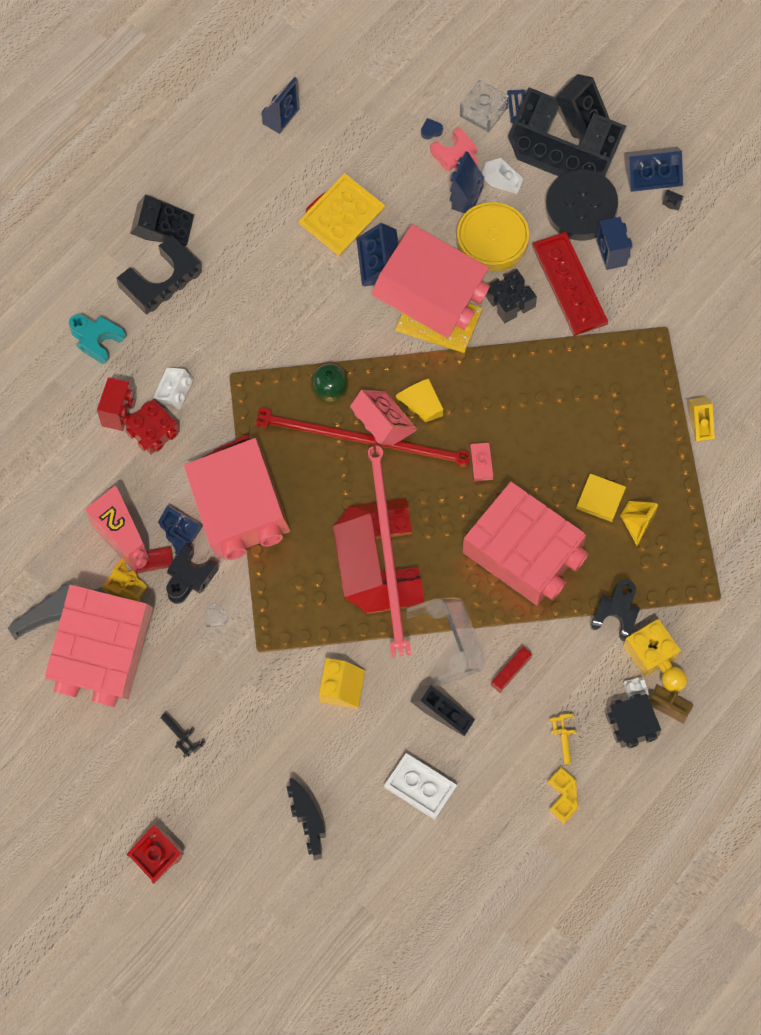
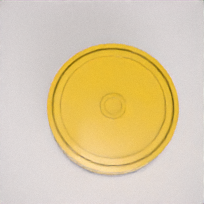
[456,202,529,272]

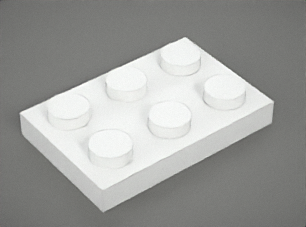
[384,753,457,820]

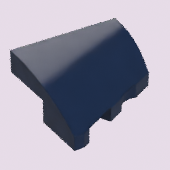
[158,506,203,555]

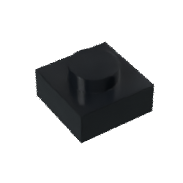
[662,189,684,211]

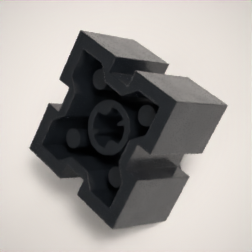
[485,269,537,324]

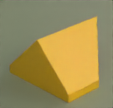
[620,501,658,546]

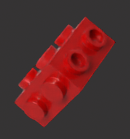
[125,399,180,455]

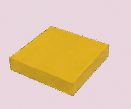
[576,474,626,522]

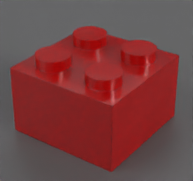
[97,377,136,431]

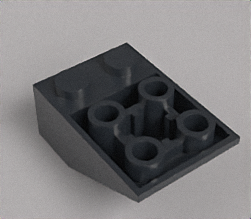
[130,194,194,246]

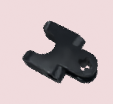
[166,544,219,604]
[590,580,640,642]

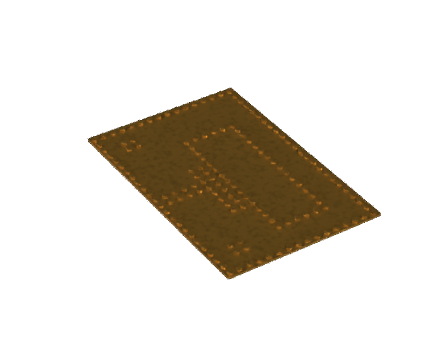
[229,327,721,653]

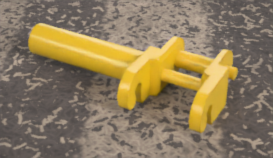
[549,714,577,765]

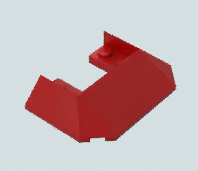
[333,498,425,614]

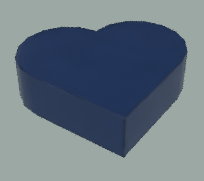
[421,118,443,140]

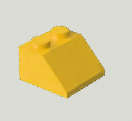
[319,658,365,709]

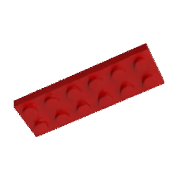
[532,232,608,336]

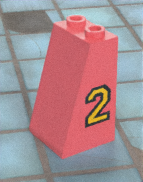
[85,486,149,572]

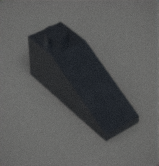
[410,685,475,736]

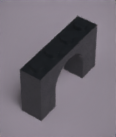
[116,235,202,315]

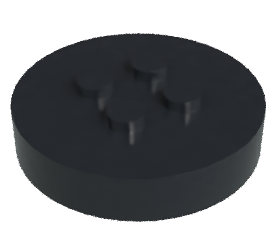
[546,169,618,241]

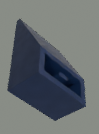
[450,151,485,213]

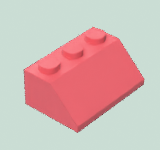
[350,390,417,445]

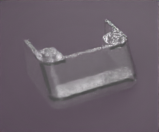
[405,597,485,688]

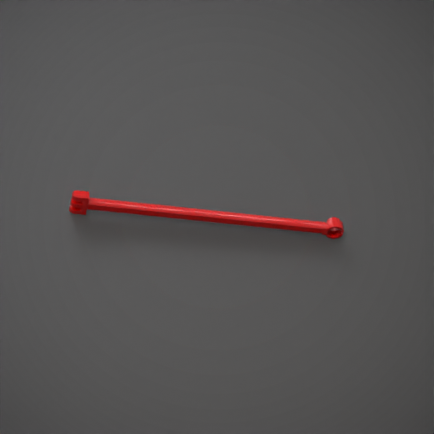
[255,408,471,467]

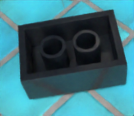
[556,74,609,140]

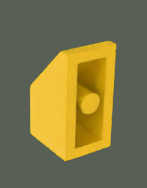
[688,397,715,442]

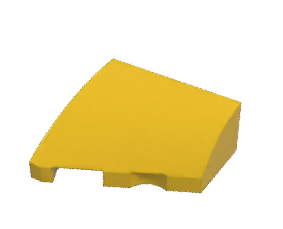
[395,379,443,422]
[102,558,147,602]

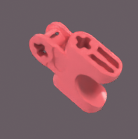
[430,127,478,171]

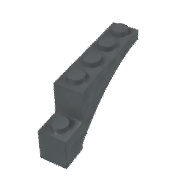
[8,582,106,640]

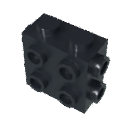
[606,693,662,749]

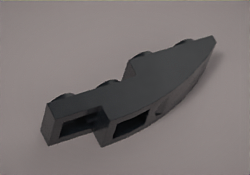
[286,778,326,860]

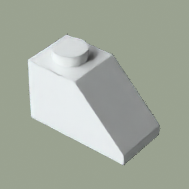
[482,158,523,194]

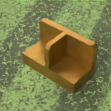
[650,686,694,724]

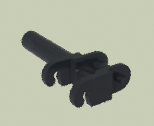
[160,713,205,758]

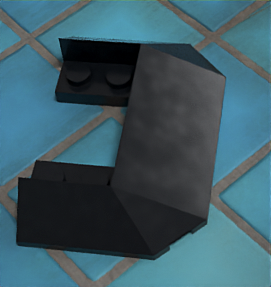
[508,87,627,177]

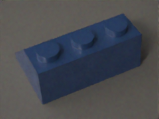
[625,147,683,192]
[356,223,399,286]

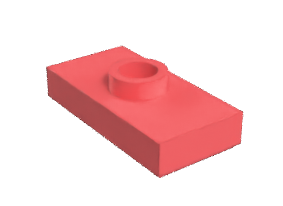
[470,443,493,481]

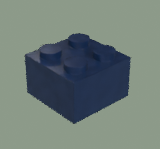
[596,216,633,270]

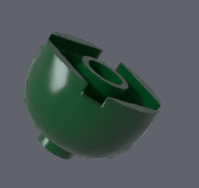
[311,363,348,402]

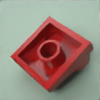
[126,825,184,884]

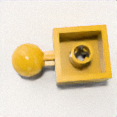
[623,619,688,693]

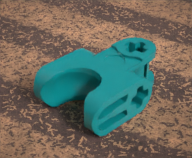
[69,314,126,364]

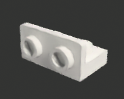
[153,368,193,410]

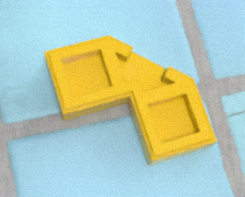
[547,767,578,824]

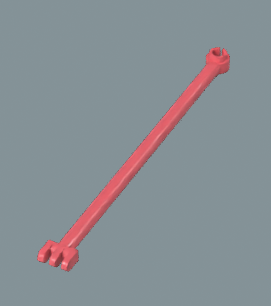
[368,446,411,657]

